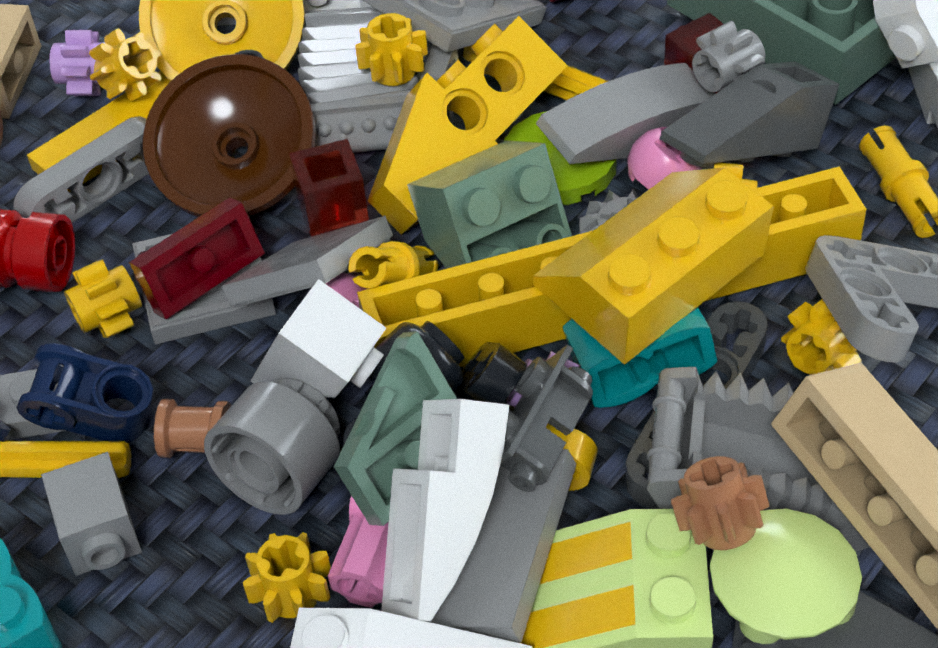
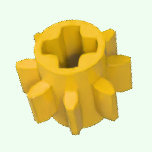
[355,13,428,86]
[89,28,161,102]
[64,260,142,338]
[781,299,862,375]
[242,532,331,623]

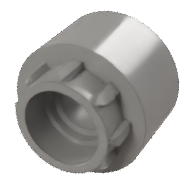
[204,378,340,515]

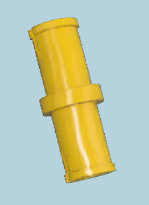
[859,125,938,238]
[348,241,438,289]

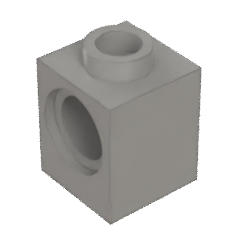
[41,452,142,576]

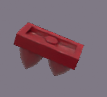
[129,197,265,319]

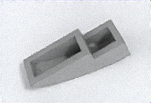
[536,63,715,164]

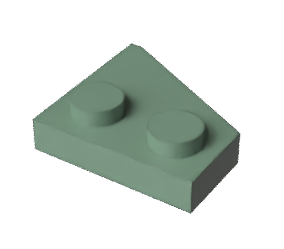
[334,331,457,526]

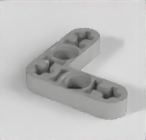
[805,235,938,363]

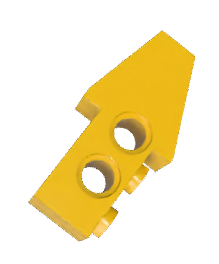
[368,16,568,234]

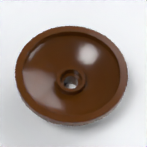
[143,54,316,217]

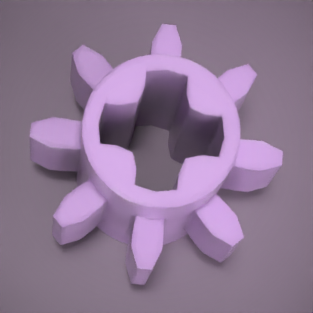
[50,30,105,96]

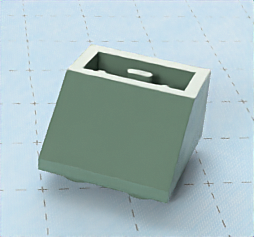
[407,140,572,269]

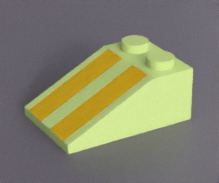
[521,509,713,648]

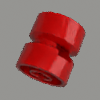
[0,209,75,292]

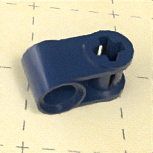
[16,343,153,443]

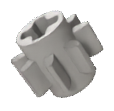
[692,21,766,92]

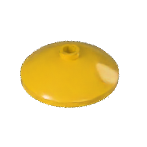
[139,0,305,81]

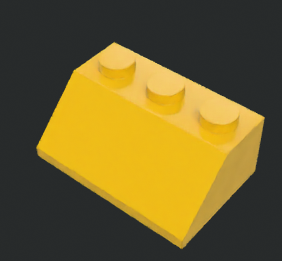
[532,168,774,365]

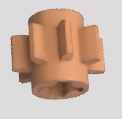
[671,456,770,550]

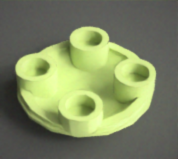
[710,508,862,644]

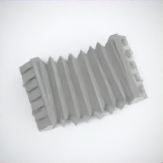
[298,7,419,157]
[647,367,870,552]

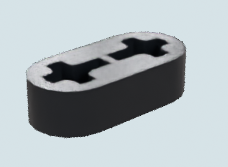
[456,342,527,404]

